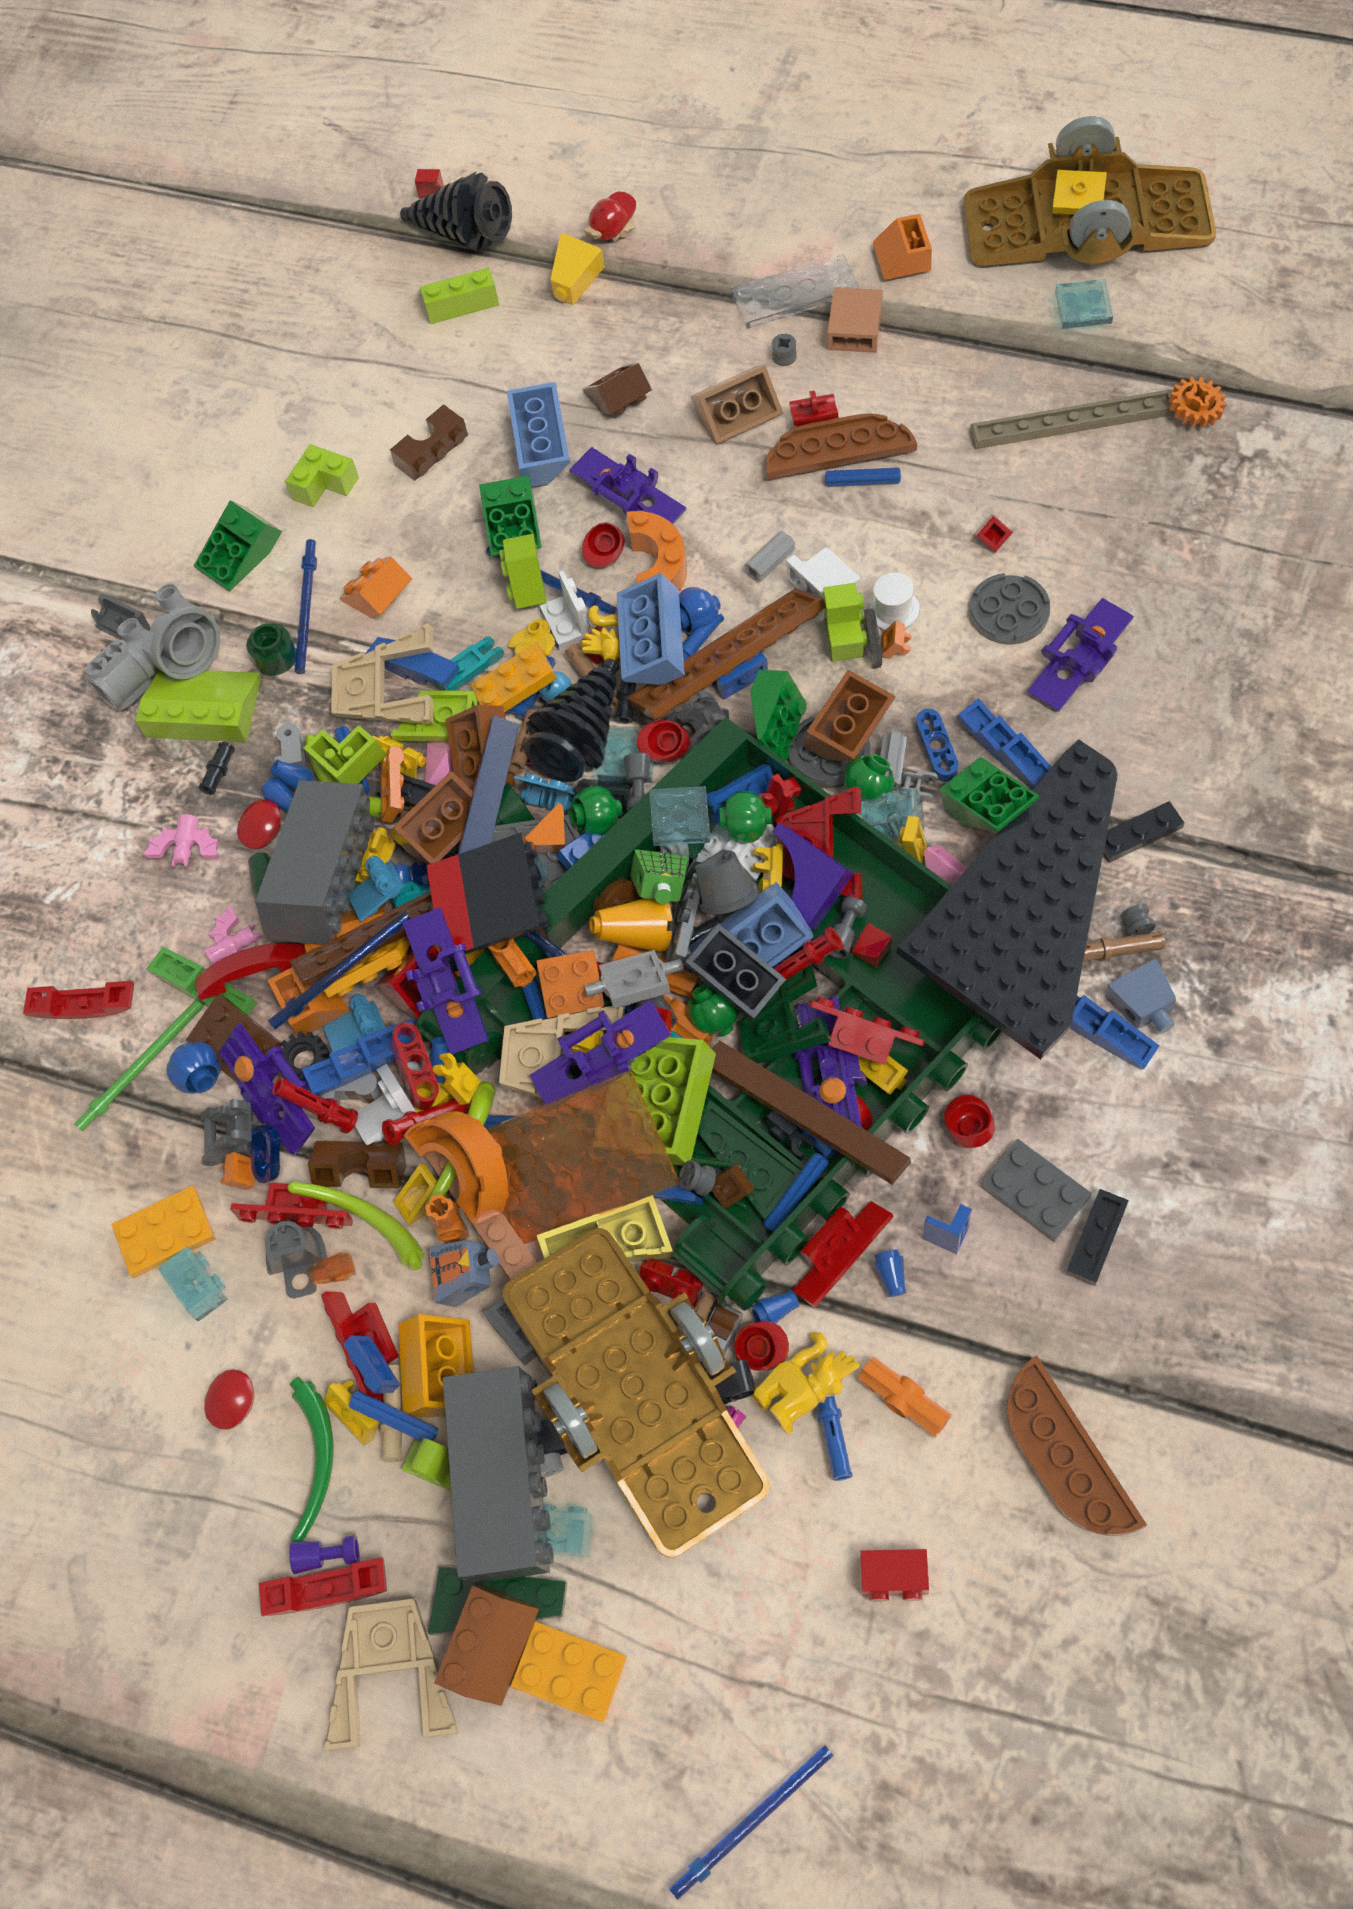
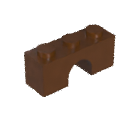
[390,404,468,481]
[308,1141,407,1188]

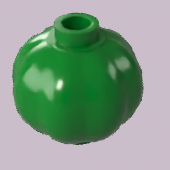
[843,754,894,806]
[569,786,622,835]
[720,791,772,844]
[686,983,740,1037]

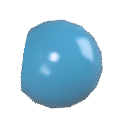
[539,671,572,702]

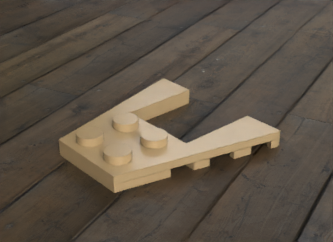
[331,623,433,724]
[499,1006,625,1116]
[324,1599,458,1750]

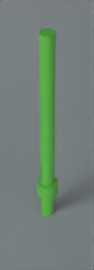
[74,999,204,1132]

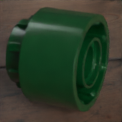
[246,623,297,676]
[495,782,536,826]

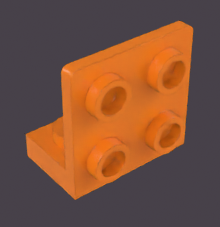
[537,950,605,1018]

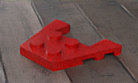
[777,787,862,899]

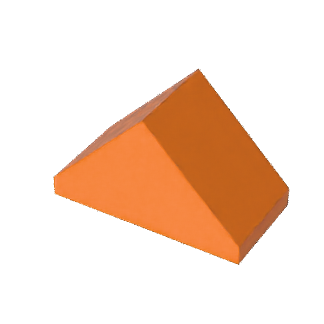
[525,803,565,853]

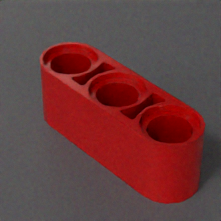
[390,1022,439,1110]

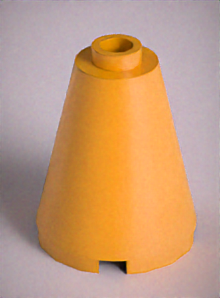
[589,898,672,952]

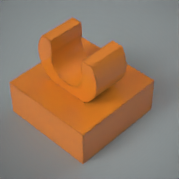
[881,621,912,659]
[221,1152,256,1190]

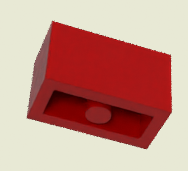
[860,1549,929,1602]

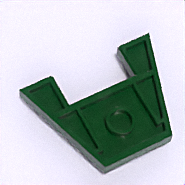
[738,965,831,1064]

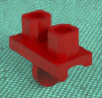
[789,390,839,427]
[758,774,801,827]

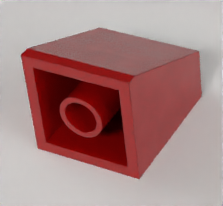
[375,946,458,1020]

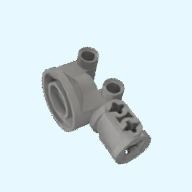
[84,584,220,710]

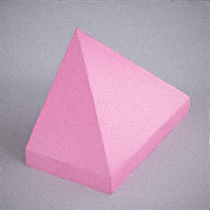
[425,742,453,785]
[924,845,967,886]

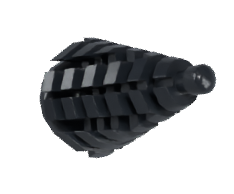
[400,171,512,252]
[524,658,619,782]

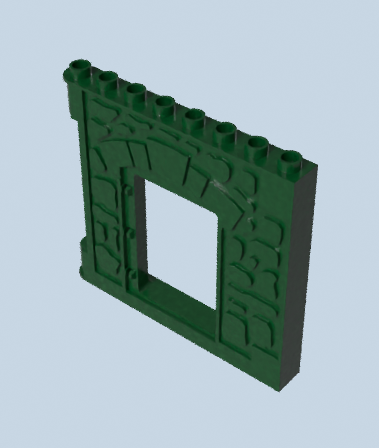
[416,717,1002,1311]

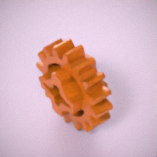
[1168,377,1227,428]

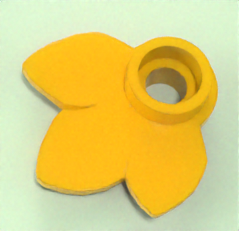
[508,619,555,657]

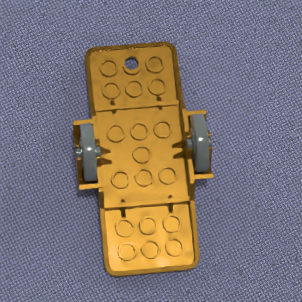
[964,116,1216,266]
[502,1228,769,1558]

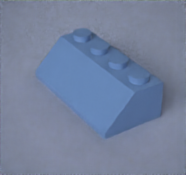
[507,382,570,487]
[617,573,685,685]
[688,882,814,983]

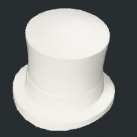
[870,573,920,631]

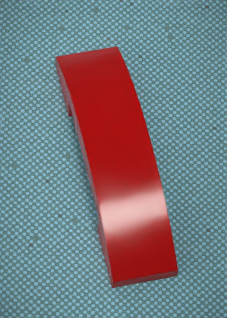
[195,943,306,1001]
[23,981,134,1019]
[259,1557,387,1617]

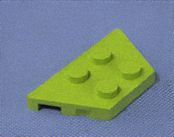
[391,690,479,742]

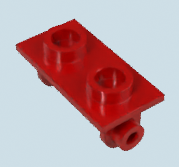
[640,1258,704,1307]

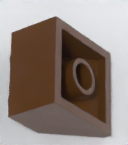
[583,363,652,417]

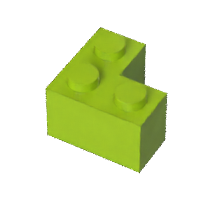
[285,444,359,508]
[499,534,547,609]
[823,582,868,662]
[304,725,387,784]

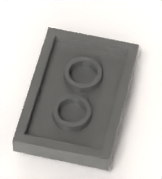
[980,1138,1092,1242]

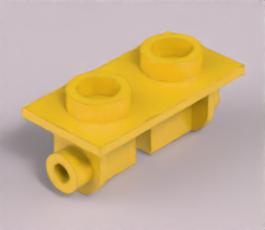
[372,736,426,778]
[355,827,396,883]

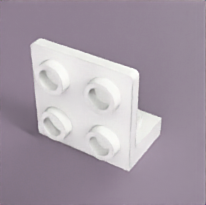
[786,548,860,600]
[540,570,590,650]
[700,823,777,881]
[355,1064,417,1145]

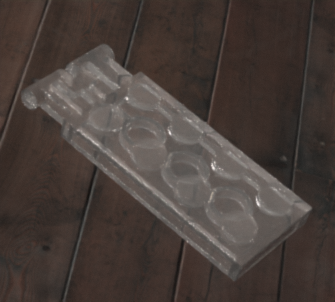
[731,254,861,329]

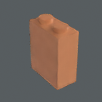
[827,287,883,353]

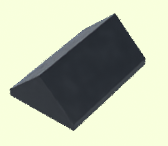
[684,923,786,1020]

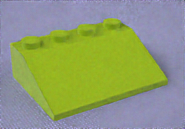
[135,670,262,742]
[594,1037,716,1166]

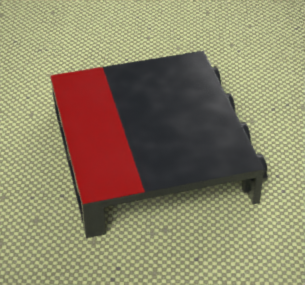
[427,832,551,973]

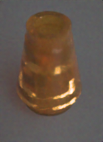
[308,1252,356,1285]

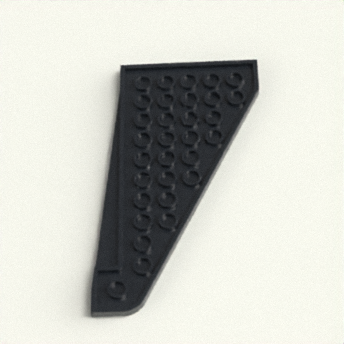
[896,739,1118,1060]

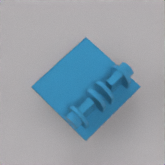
[514,773,576,814]
[349,856,405,922]
[323,994,386,1052]

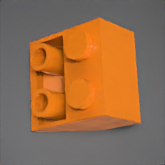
[873,214,932,280]
[340,556,412,618]
[268,968,350,1036]

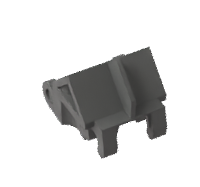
[667,691,729,758]
[201,1099,267,1166]

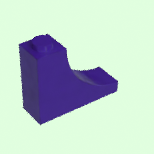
[773,823,854,930]

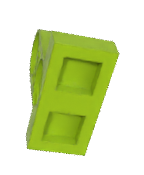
[401,1438,451,1491]

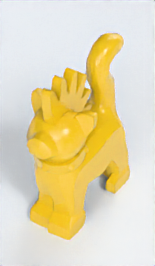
[581,606,621,662]
[751,1332,860,1435]

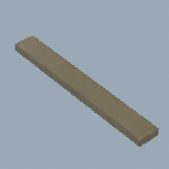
[970,389,1176,449]

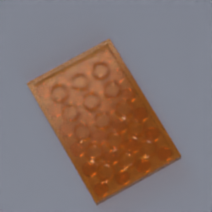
[486,1070,680,1245]

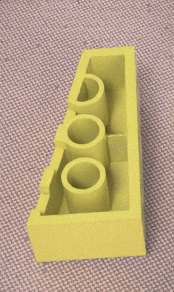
[537,1194,674,1262]

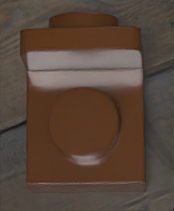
[712,1164,755,1209]

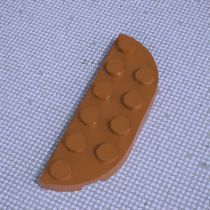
[766,413,917,480]
[1007,1355,1147,1536]

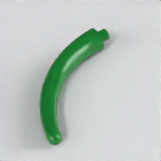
[290,1377,334,1542]

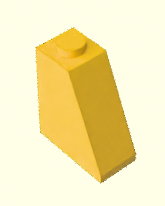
[550,233,605,305]

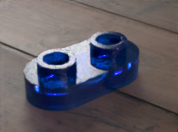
[251,1124,281,1183]

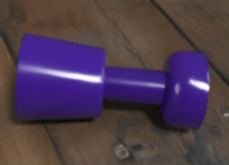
[289,1534,360,1575]

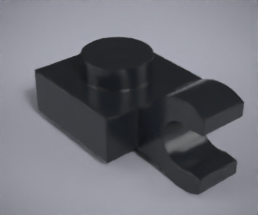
[767,1111,814,1161]

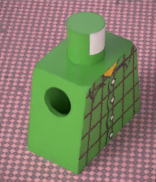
[630,849,688,904]

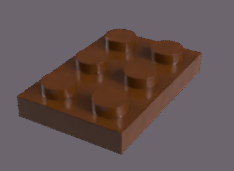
[186,994,282,1083]

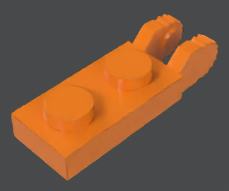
[380,746,404,823]

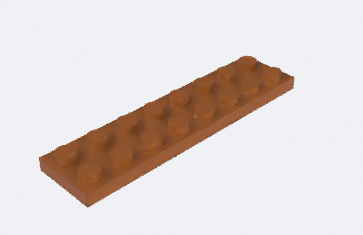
[626,588,826,719]

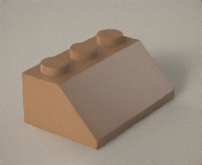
[690,365,783,444]

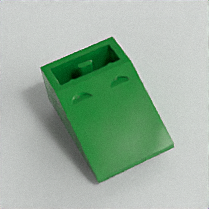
[479,475,542,557]
[194,500,282,591]
[750,670,807,761]
[939,756,1039,832]

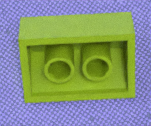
[420,267,499,324]

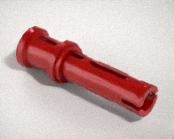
[773,927,844,981]
[272,1077,358,1134]
[382,1098,468,1146]

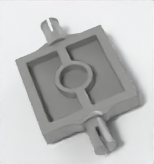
[584,950,684,1008]

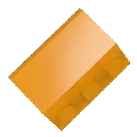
[398,1314,474,1418]

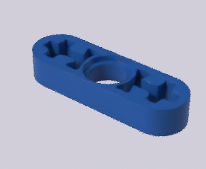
[916,709,959,782]

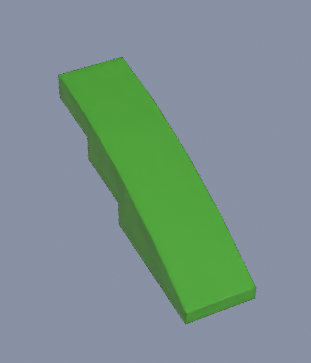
[146,947,258,1016]

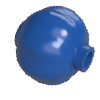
[679,587,721,635]
[166,1042,221,1094]

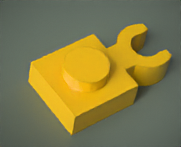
[432,1053,481,1105]

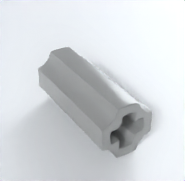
[744,531,796,582]
[880,731,907,790]

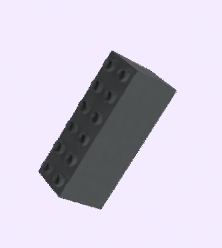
[255,780,375,944]
[443,1366,554,1584]

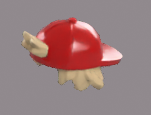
[584,191,637,242]

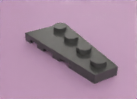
[665,852,709,974]

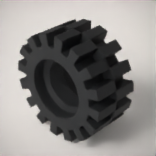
[281,1031,330,1081]

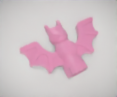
[143,814,220,868]
[204,906,262,964]

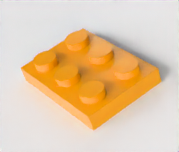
[471,642,557,713]
[323,935,410,998]
[111,1186,216,1278]
[511,1622,628,1723]

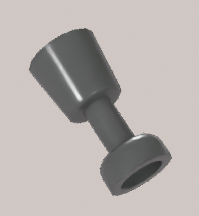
[623,753,651,811]
[829,896,867,959]

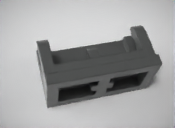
[91,594,151,640]
[482,1297,537,1366]

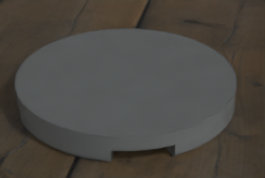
[969,573,1050,645]
[789,717,870,788]

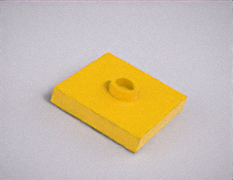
[1052,170,1107,215]

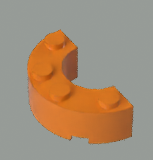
[627,511,687,591]
[404,1111,509,1225]

